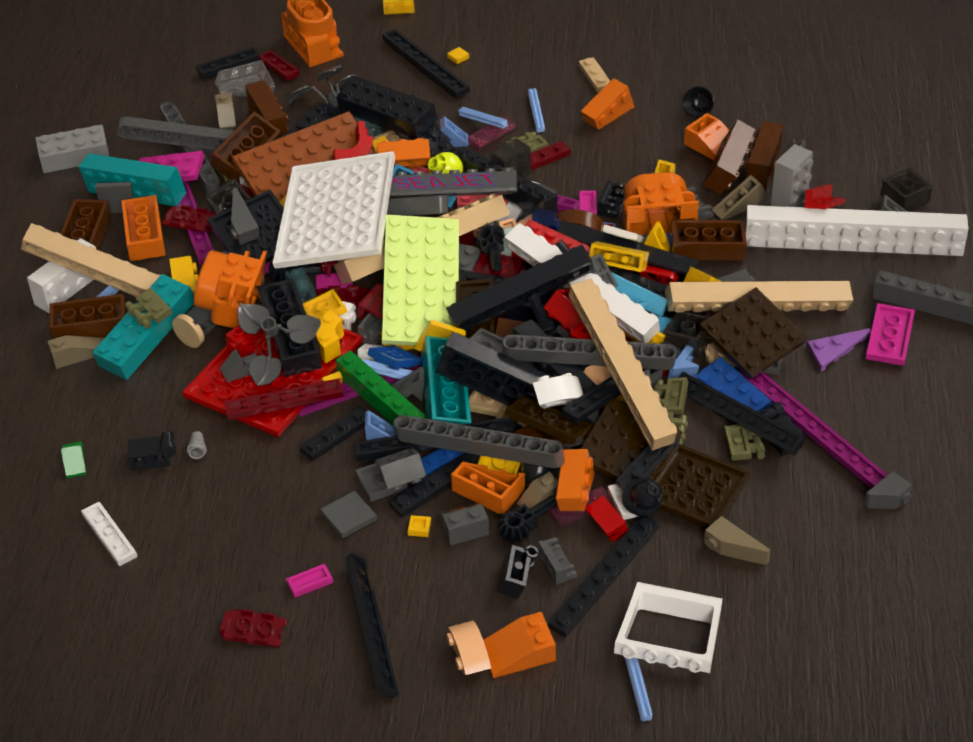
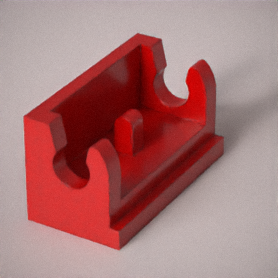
[585,495,628,542]

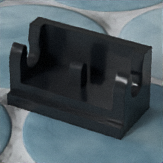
[598,180,625,218]

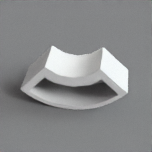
[533,373,583,409]

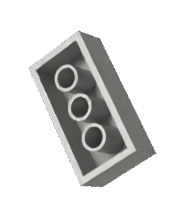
[35,125,109,173]
[771,144,813,208]

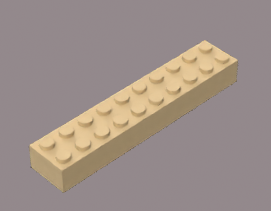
[334,193,510,285]

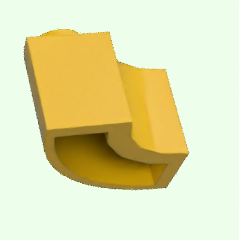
[316,310,344,363]

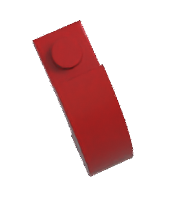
[331,121,373,161]

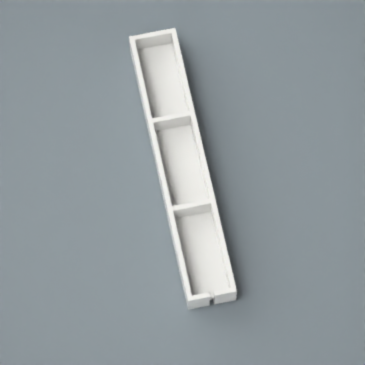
[745,205,969,256]

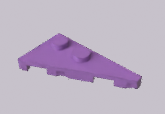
[807,328,871,371]

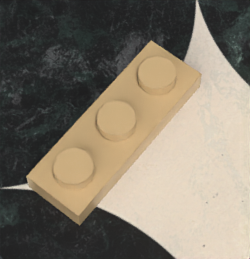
[579,57,610,93]

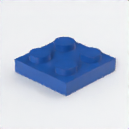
[367,345,422,370]

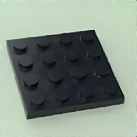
[207,190,284,263]

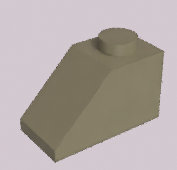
[215,93,236,129]
[517,472,559,509]

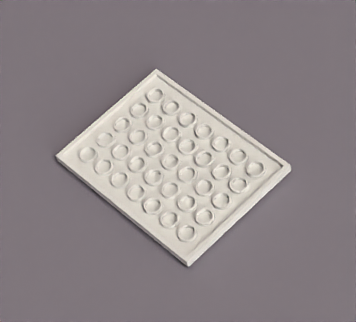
[273,151,395,269]

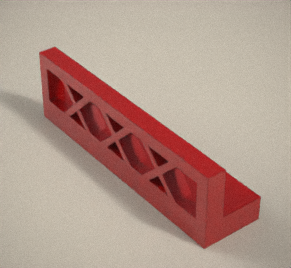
[805,184,845,209]

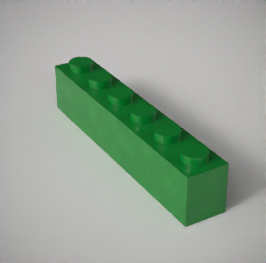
[336,350,426,425]

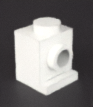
[339,301,357,331]

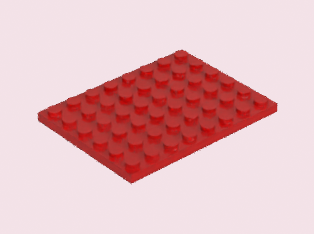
[182,328,363,437]

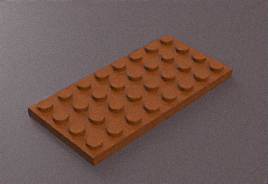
[232,112,377,201]

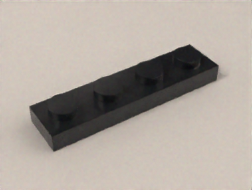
[196,47,261,79]
[299,406,366,462]
[615,436,680,490]

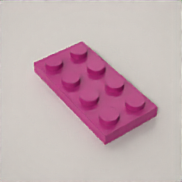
[139,151,205,182]
[866,303,915,366]

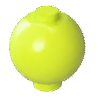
[428,152,463,174]

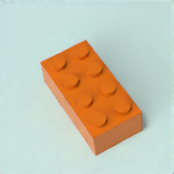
[121,195,166,261]

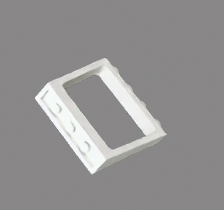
[614,582,722,673]

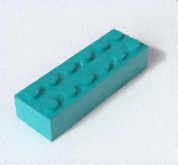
[78,153,186,206]
[92,274,194,380]
[421,336,471,425]

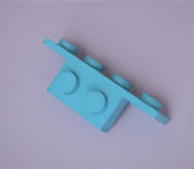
[611,272,668,317]

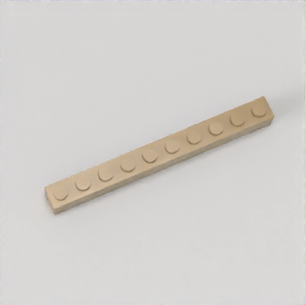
[569,278,677,451]
[665,281,853,313]

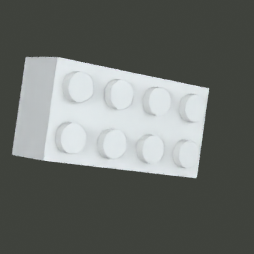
[27,238,96,313]

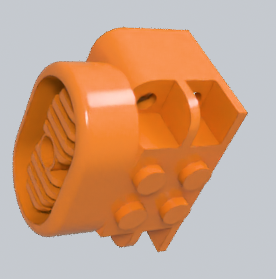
[281,0,344,67]
[623,172,699,235]
[194,250,267,328]

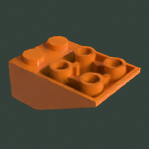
[684,113,729,160]

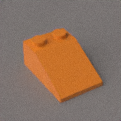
[483,612,556,678]

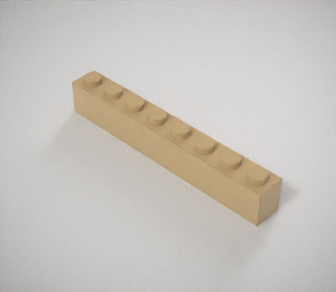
[21,223,160,297]

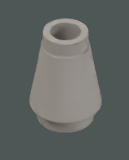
[187,431,207,459]

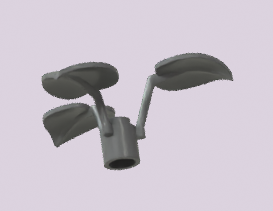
[288,66,358,109]
[238,303,321,386]

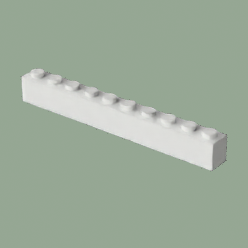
[504,223,660,343]

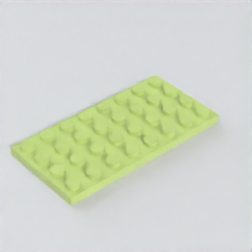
[382,215,459,346]

